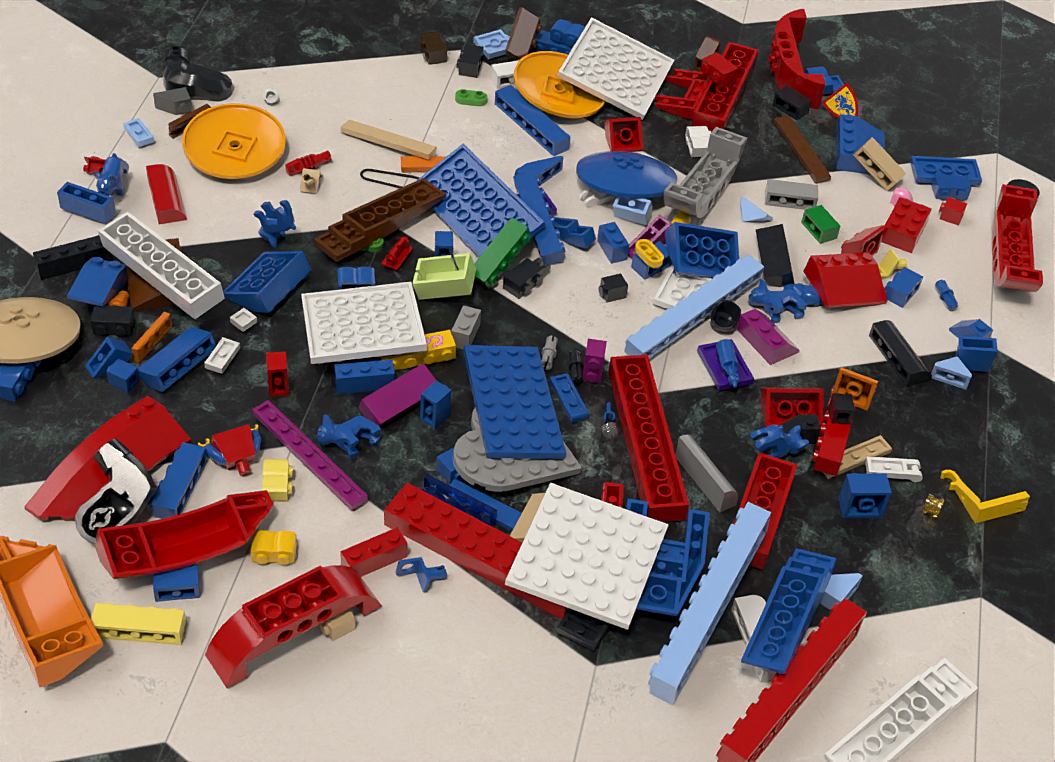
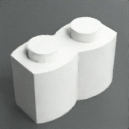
[685,126,711,157]

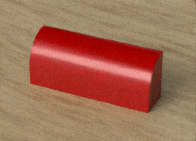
[146,164,187,224]

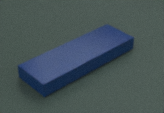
[550,373,590,423]

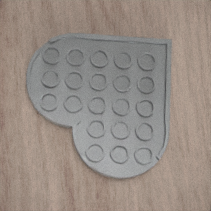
[452,407,582,492]

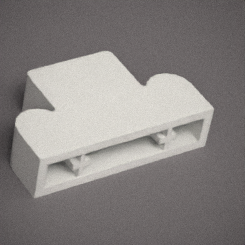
[732,595,805,682]

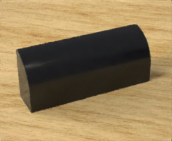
[755,224,795,287]
[869,320,932,387]

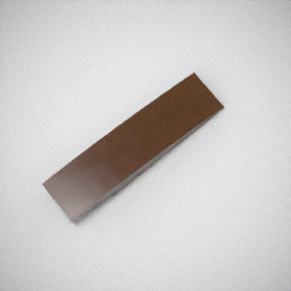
[314,178,446,262]

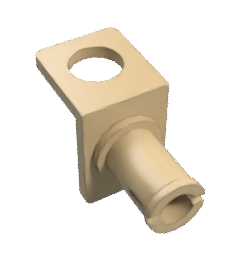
[300,168,323,194]

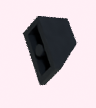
[779,414,821,444]

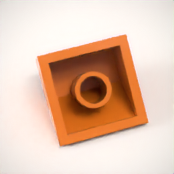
[831,367,878,411]

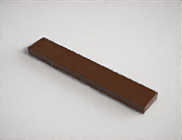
[774,116,831,184]

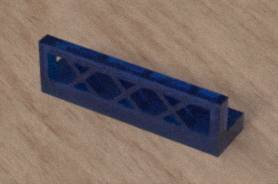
[422,474,497,527]

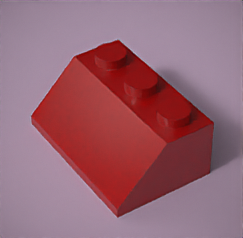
[761,387,823,427]

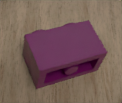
[582,338,607,383]

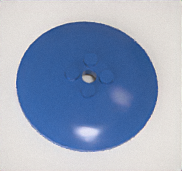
[576,151,677,198]

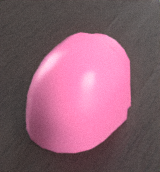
[890,187,913,206]

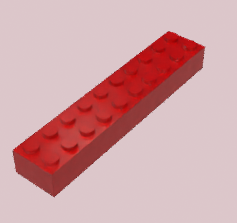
[608,354,689,522]
[384,483,569,620]
[716,598,867,762]

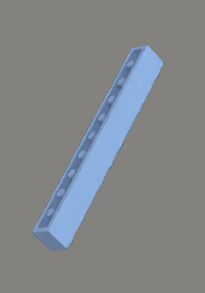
[624,254,764,358]

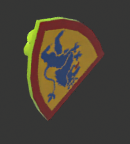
[821,83,859,118]

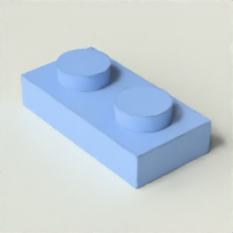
[123,118,154,147]

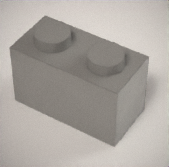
[451,306,481,349]

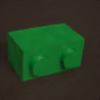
[801,205,841,244]

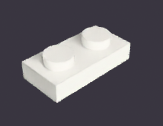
[204,338,240,374]

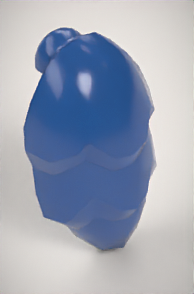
[783,283,821,306]

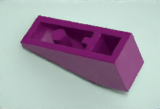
[628,214,672,259]

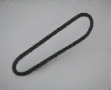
[360,168,419,188]

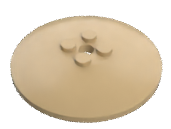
[0,297,81,363]

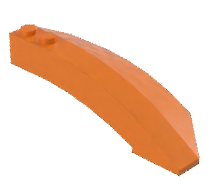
[0,536,103,688]

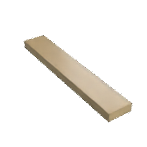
[341,120,437,160]

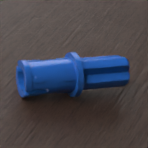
[935,279,958,310]

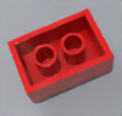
[881,197,932,254]

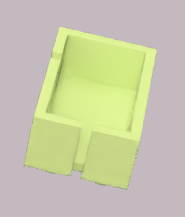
[412,253,476,300]

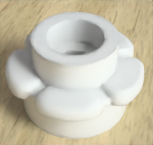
[263,88,279,105]

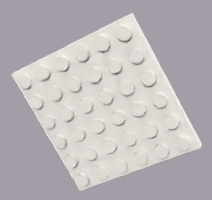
[557,17,674,120]
[301,282,427,364]
[505,483,668,630]

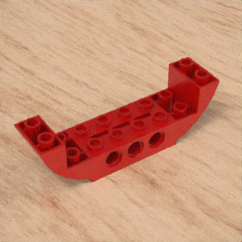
[205,565,382,688]

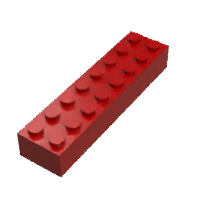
[691,42,758,133]

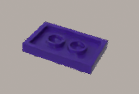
[697,339,754,391]

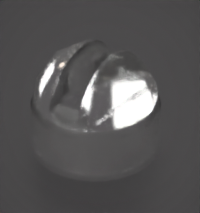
[601,422,618,439]

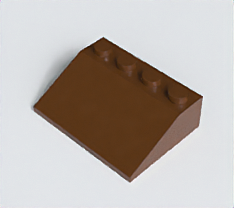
[127,238,181,311]

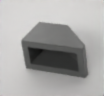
[153,87,192,115]

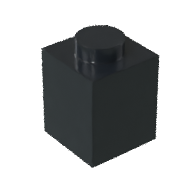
[598,273,628,303]
[829,393,855,425]

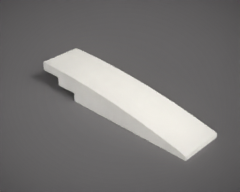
[824,658,978,762]

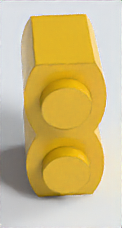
[250,530,297,565]

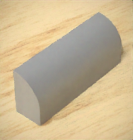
[675,435,738,513]

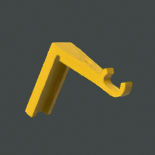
[940,470,1030,523]

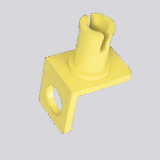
[878,249,907,278]

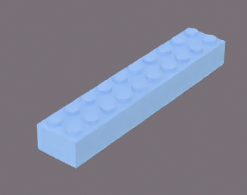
[648,502,771,705]

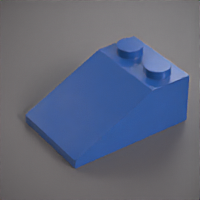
[67,257,127,306]

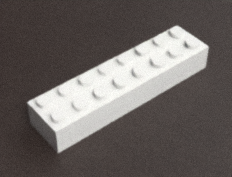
[98,211,225,319]

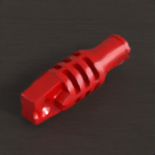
[285,150,332,176]

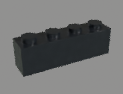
[33,235,114,280]

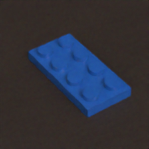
[910,156,982,186]

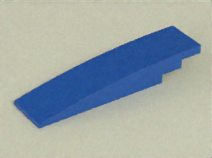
[741,548,837,674]

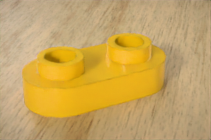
[635,239,664,268]

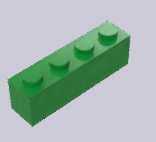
[474,217,532,290]

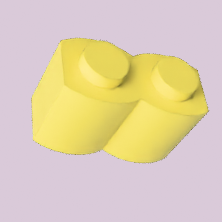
[262,459,293,501]

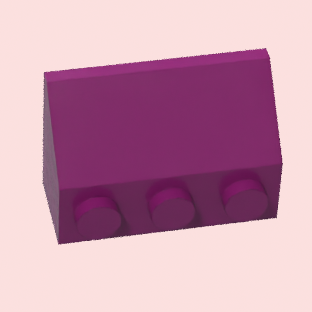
[737,309,800,365]

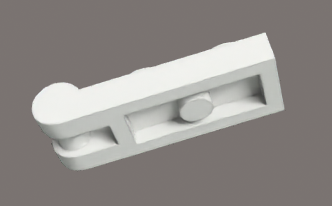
[865,457,923,482]

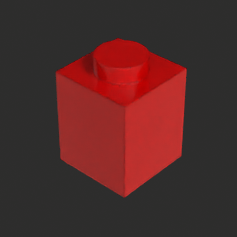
[939,197,968,226]

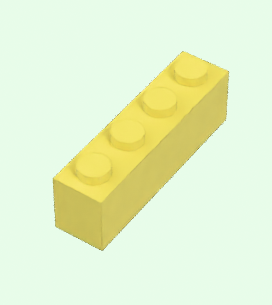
[91,603,186,645]

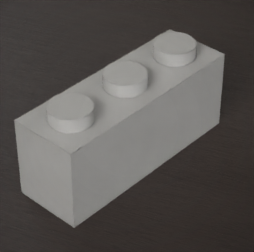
[765,179,818,210]

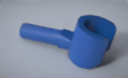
[603,402,615,424]

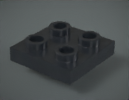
[556,608,612,652]

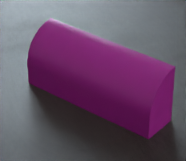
[358,364,437,426]

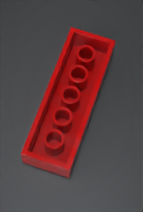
[734,453,797,570]

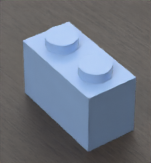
[613,196,652,226]

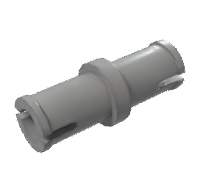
[541,336,558,370]

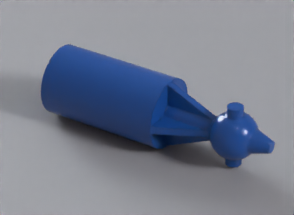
[716,339,739,388]

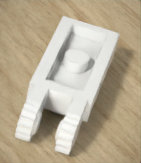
[579,189,617,207]

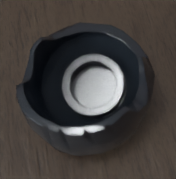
[711,300,741,332]

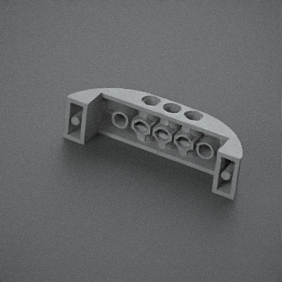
[664,127,747,218]

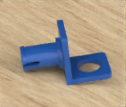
[395,557,446,592]

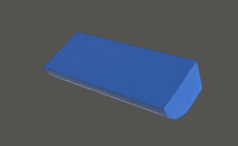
[138,327,216,392]

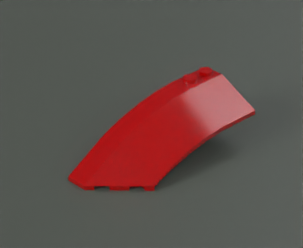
[24,396,191,520]
[95,490,273,579]

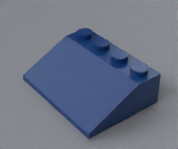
[836,114,885,175]
[665,222,739,278]
[223,251,311,313]

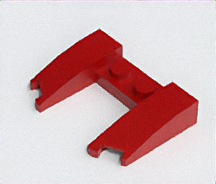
[654,69,710,119]

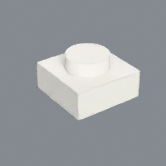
[230,308,257,332]

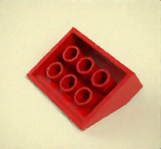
[803,252,887,308]

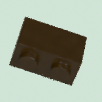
[418,31,447,65]

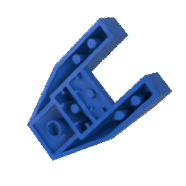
[626,498,710,616]

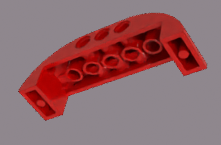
[768,9,825,109]
[992,184,1043,292]

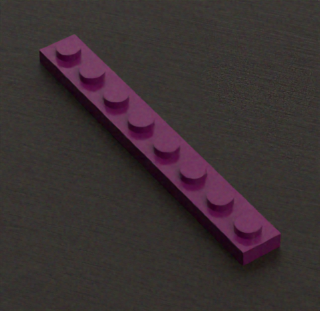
[252,400,368,511]

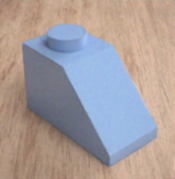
[820,573,863,610]

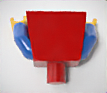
[198,424,262,476]

